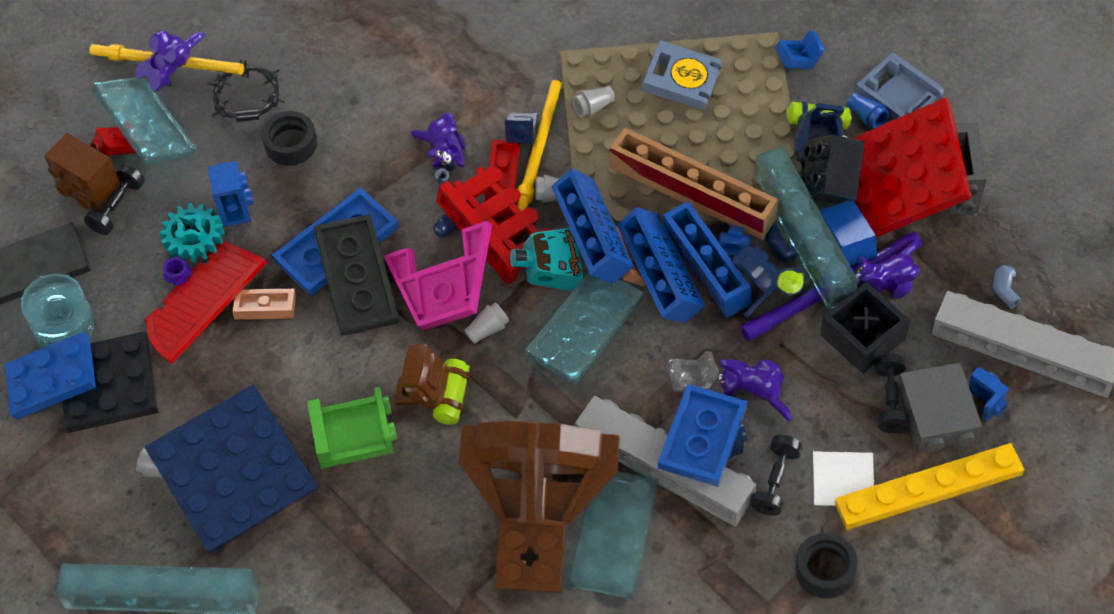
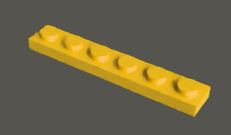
[834,443,1025,530]

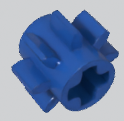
[719,225,751,259]

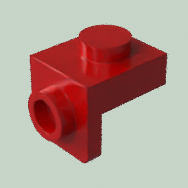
[90,126,138,157]

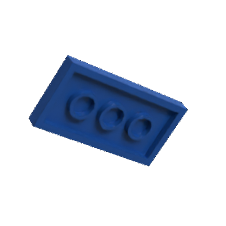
[272,187,399,297]

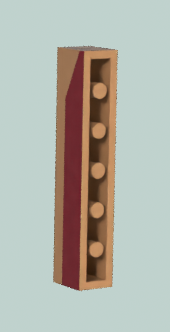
[610,127,778,240]

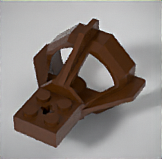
[459,420,620,593]

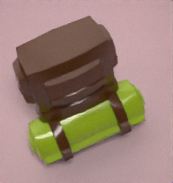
[394,344,470,425]

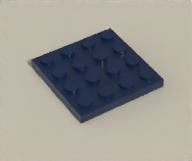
[144,384,318,554]

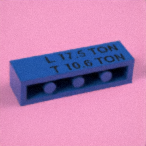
[551,168,634,284]
[663,201,752,319]
[617,207,705,323]

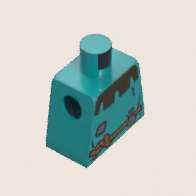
[510,228,583,291]

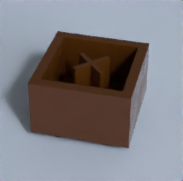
[44,133,121,213]

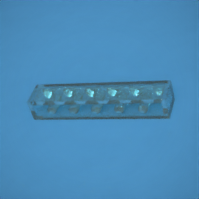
[756,147,858,310]
[56,563,260,614]

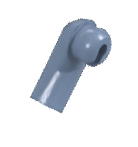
[992,265,1021,309]

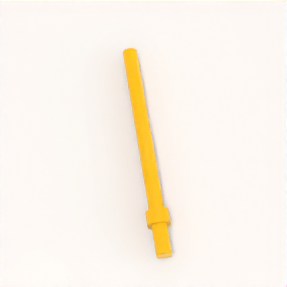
[89,44,244,75]
[516,80,562,211]

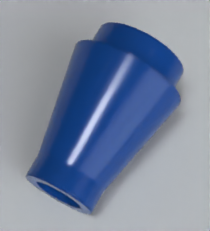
[846,93,889,129]

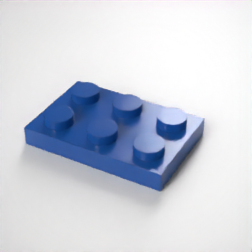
[5,332,96,419]
[658,384,748,487]

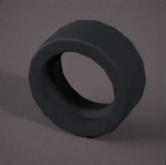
[262,111,317,166]
[795,533,858,598]

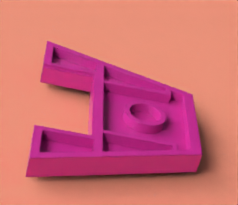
[383,221,492,331]

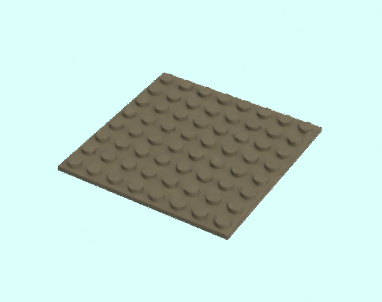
[560,32,810,227]

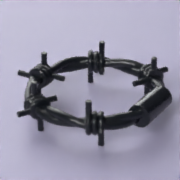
[207,60,285,122]

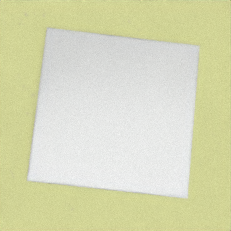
[813,451,874,506]

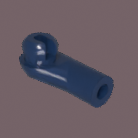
[432,161,455,182]
[433,213,458,237]
[765,224,797,262]

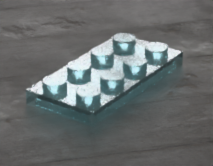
[92,77,196,164]
[526,272,643,385]
[569,472,659,599]

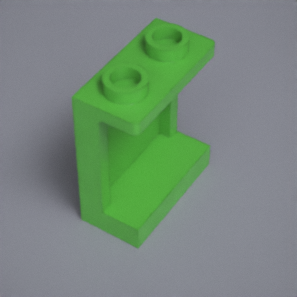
[307,387,397,469]

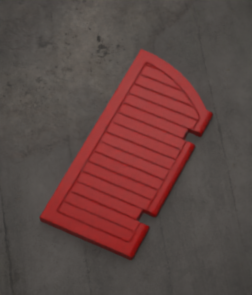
[144,240,267,364]

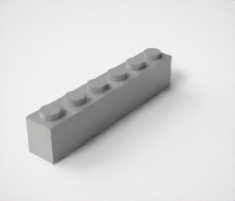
[932,291,1114,398]
[575,396,756,527]

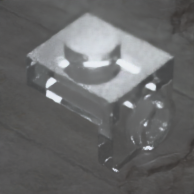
[666,351,719,392]

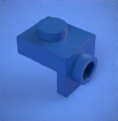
[775,30,825,69]
[968,367,1009,422]

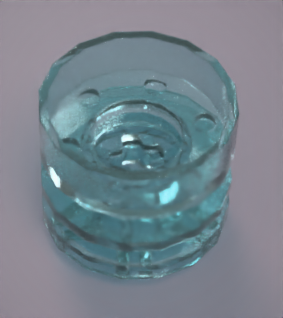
[21,273,94,347]

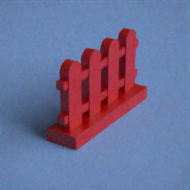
[435,166,552,285]

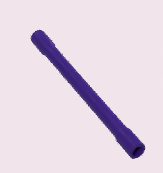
[740,231,922,342]

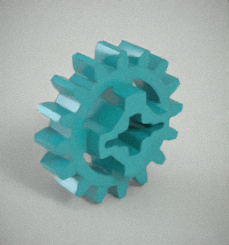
[159,203,225,263]

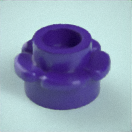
[162,257,191,285]

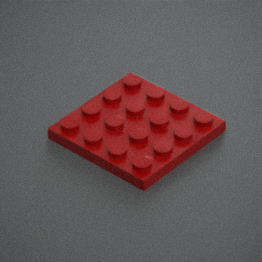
[851,97,972,237]

